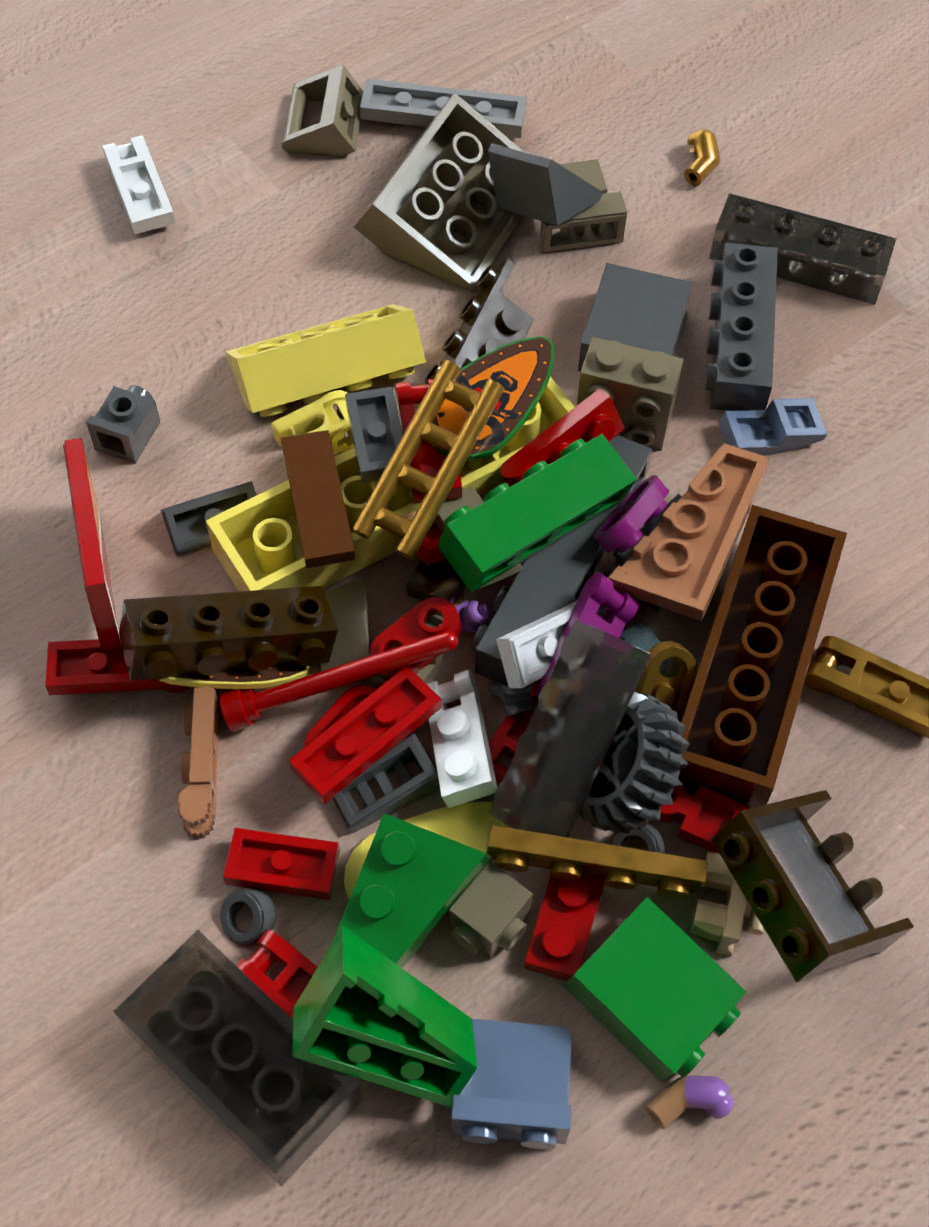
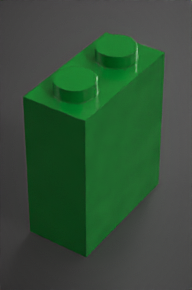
[563,897,746,1081]

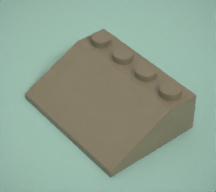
[354,93,524,291]

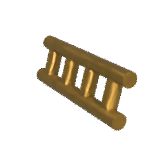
[352,360,504,560]

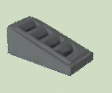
[332,734,440,833]

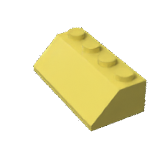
[226,304,426,417]

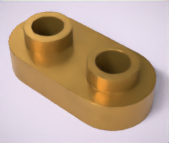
[634,641,697,722]

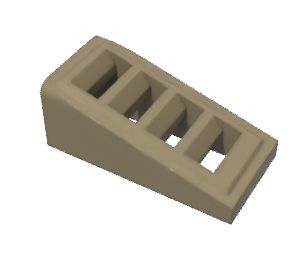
[539,191,627,253]

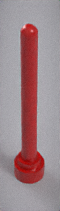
[220,631,458,732]

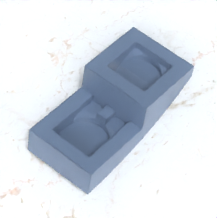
[718,398,827,456]

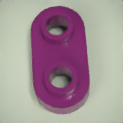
[593,475,669,553]

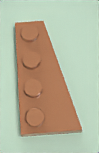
[608,443,770,621]

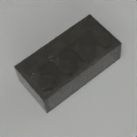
[113,930,362,1187]

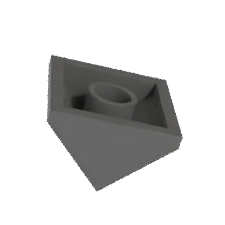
[488,143,603,226]

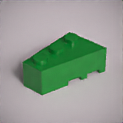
[333,813,493,968]

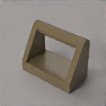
[282,65,364,156]

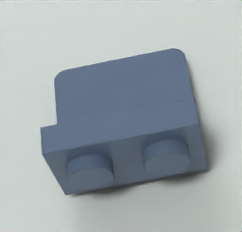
[451,1019,572,1149]

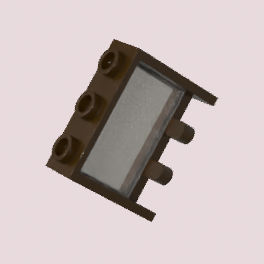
[711,790,914,983]

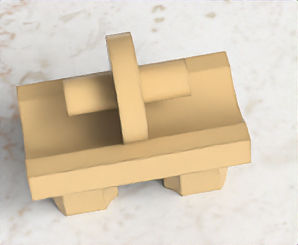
[690,852,764,957]

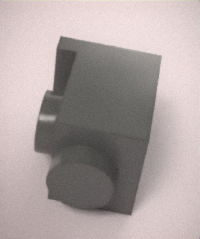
[86,385,161,463]

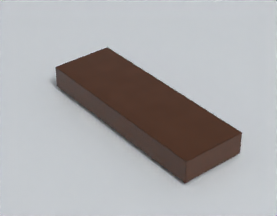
[281,430,355,569]

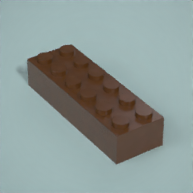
[678,505,847,809]

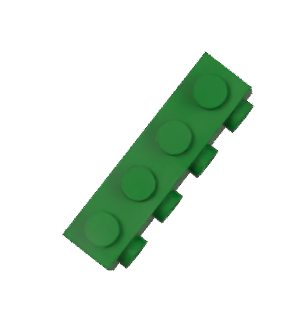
[436,434,637,593]

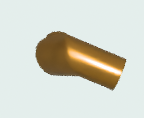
[684,129,721,186]

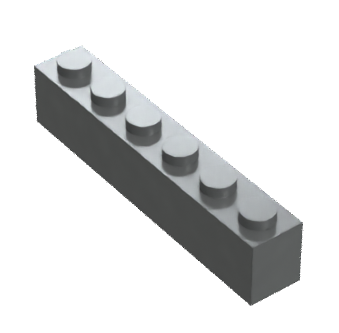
[471,435,652,686]

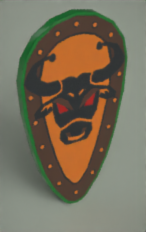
[430,336,554,461]

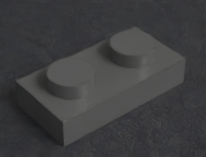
[345,387,403,483]

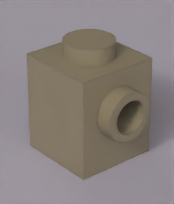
[449,861,533,960]

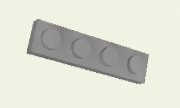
[360,79,527,138]

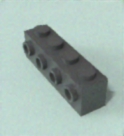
[704,242,778,411]

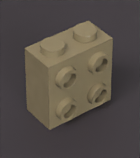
[577,337,684,450]

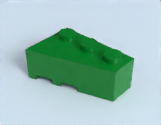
[292,926,477,1107]

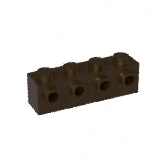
[119,586,338,681]

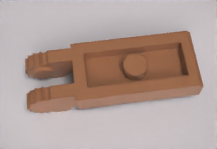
[178,686,221,839]

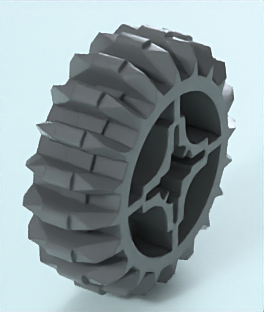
[563,691,690,835]

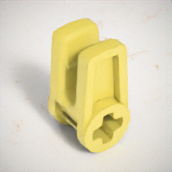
[271,390,354,455]

